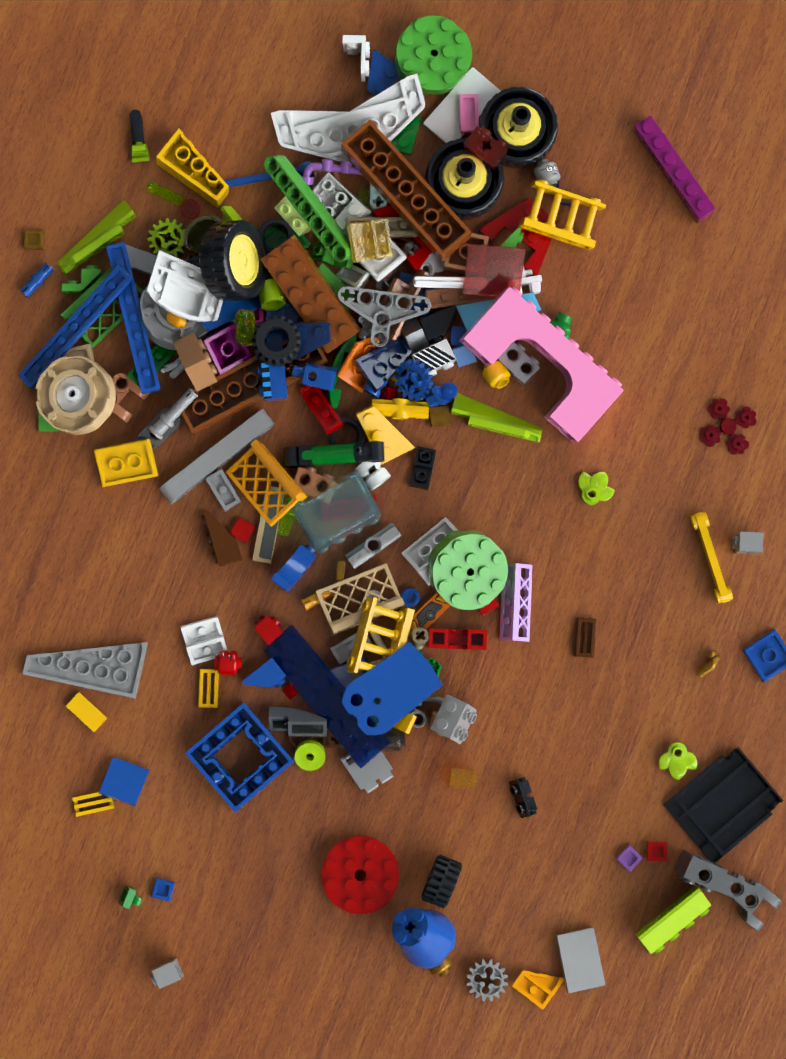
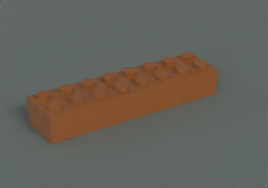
[341,120,471,262]
[174,339,328,435]

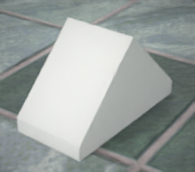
[336,265,370,293]

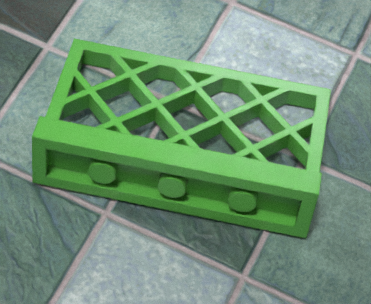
[61,268,143,348]

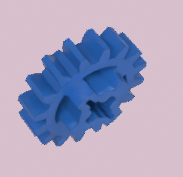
[394,359,434,401]

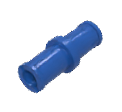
[20,262,54,298]

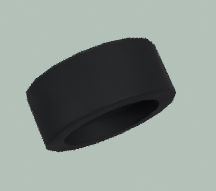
[259,218,294,253]
[328,417,364,445]

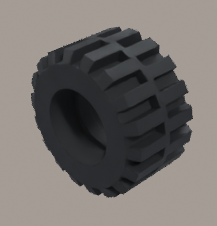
[252,315,301,367]
[421,854,462,909]

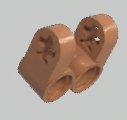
[112,373,149,423]

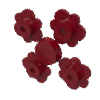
[700,399,757,455]

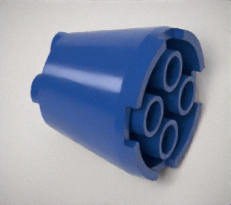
[392,908,456,969]

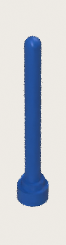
[224,161,313,187]

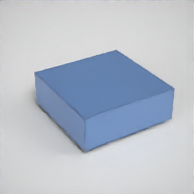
[453,345,477,367]

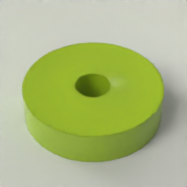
[295,740,326,771]

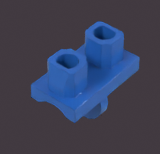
[425,382,458,407]

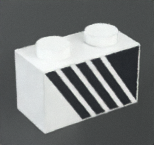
[412,339,456,376]

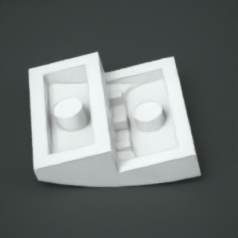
[181,615,228,665]

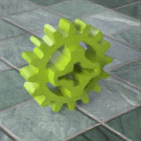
[147,218,186,258]

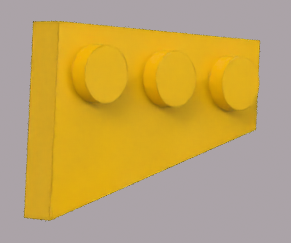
[356,405,415,465]

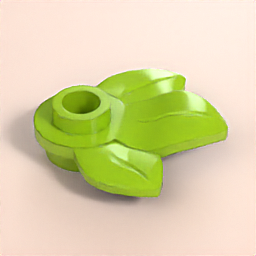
[578,472,615,505]
[659,742,697,780]

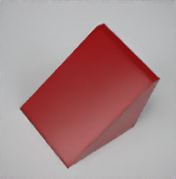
[380,387,398,400]
[283,682,300,700]

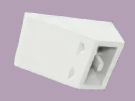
[309,172,372,234]

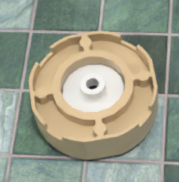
[36,356,116,435]

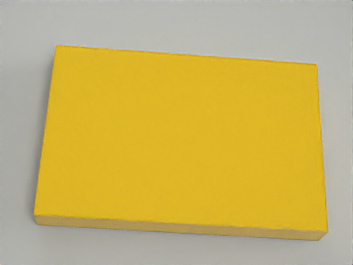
[94,438,158,487]

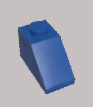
[242,658,287,688]

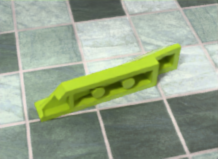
[57,200,136,275]

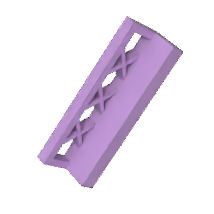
[499,563,533,642]

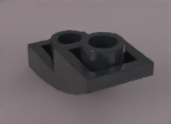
[410,446,436,490]

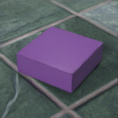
[616,845,643,872]

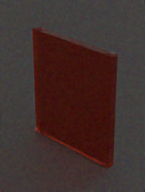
[463,244,526,296]

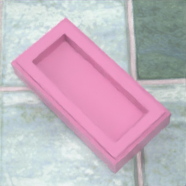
[459,94,479,133]

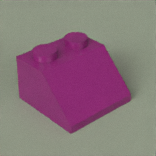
[202,322,252,375]

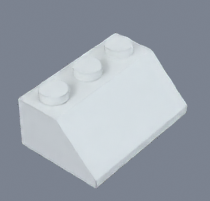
[402,517,458,586]

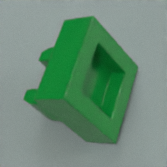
[118,885,142,909]

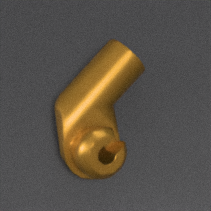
[697,650,720,678]

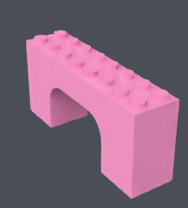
[459,287,624,443]

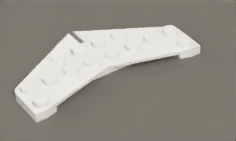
[271,73,425,165]

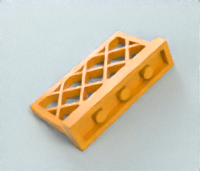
[226,439,308,527]

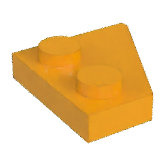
[511,970,564,1010]

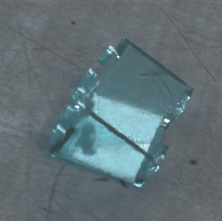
[291,469,382,553]

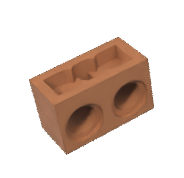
[294,466,338,505]

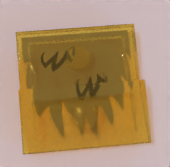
[347,218,393,263]

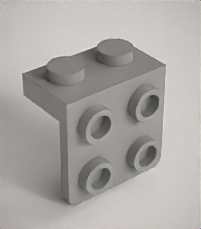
[430,694,477,744]

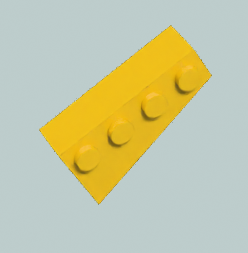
[156,129,229,208]

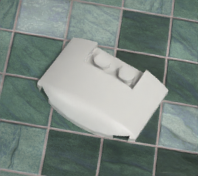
[146,250,223,322]

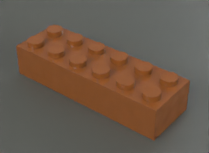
[260,235,361,354]

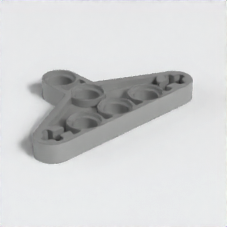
[338,286,432,347]

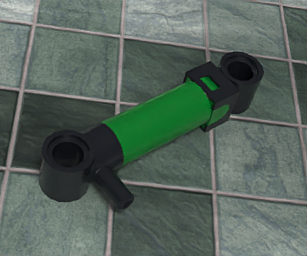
[283,441,385,468]

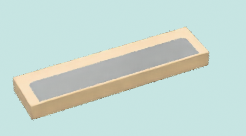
[252,486,285,564]

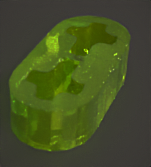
[235,309,255,346]

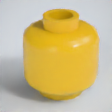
[482,360,511,389]

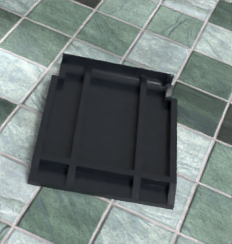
[663,747,784,863]

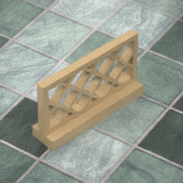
[315,563,405,635]

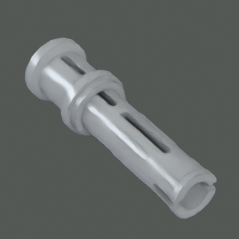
[149,387,198,440]

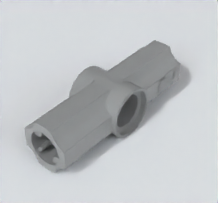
[345,523,402,569]

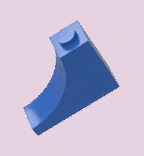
[271,545,317,593]

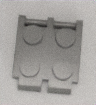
[340,737,394,793]

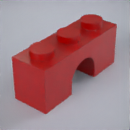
[428,628,487,650]

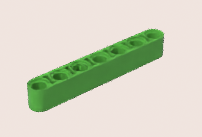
[264,155,353,262]

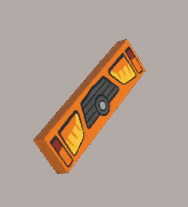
[406,593,451,644]

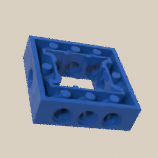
[185,703,295,812]

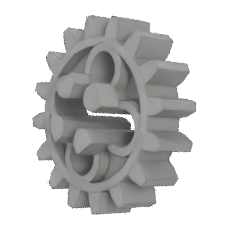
[466,959,508,1001]

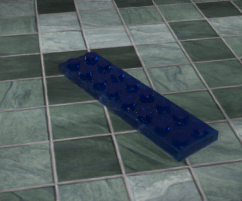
[264,625,390,768]

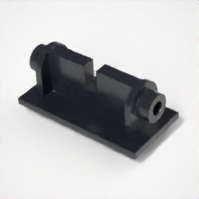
[509,777,538,818]

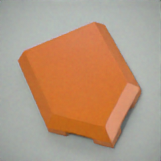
[336,335,380,393]

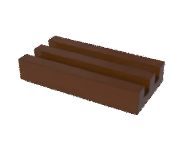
[574,618,597,658]

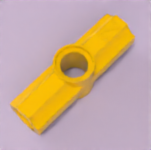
[372,398,429,420]

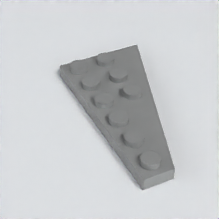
[23,642,148,699]

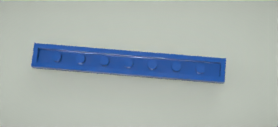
[106,242,161,395]
[18,265,133,389]

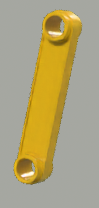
[690,512,733,604]

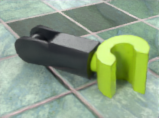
[130,110,150,163]

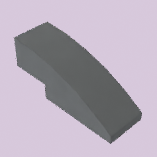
[269,706,327,736]

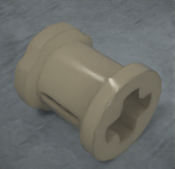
[409,628,429,650]

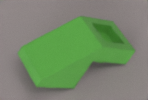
[311,241,354,270]
[62,266,103,294]

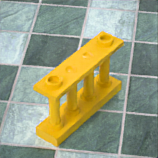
[518,180,606,250]
[346,597,415,673]

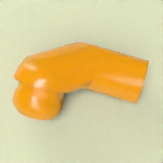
[166,310,186,328]

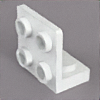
[343,35,370,82]

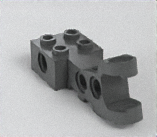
[674,849,782,932]

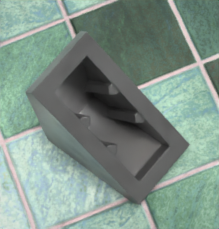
[401,317,430,355]

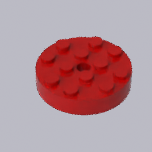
[321,835,399,914]

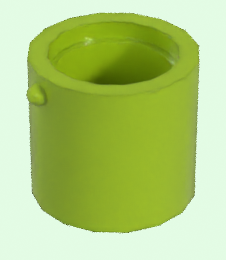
[259,279,286,311]

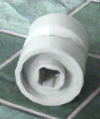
[355,462,391,491]

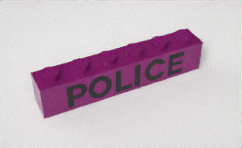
[633,115,716,223]

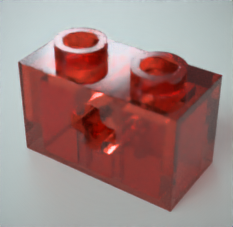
[463,126,508,170]

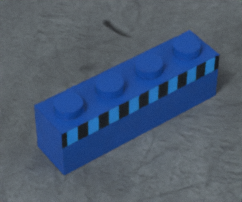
[254,322,288,401]

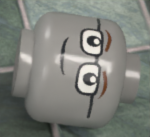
[533,159,560,187]

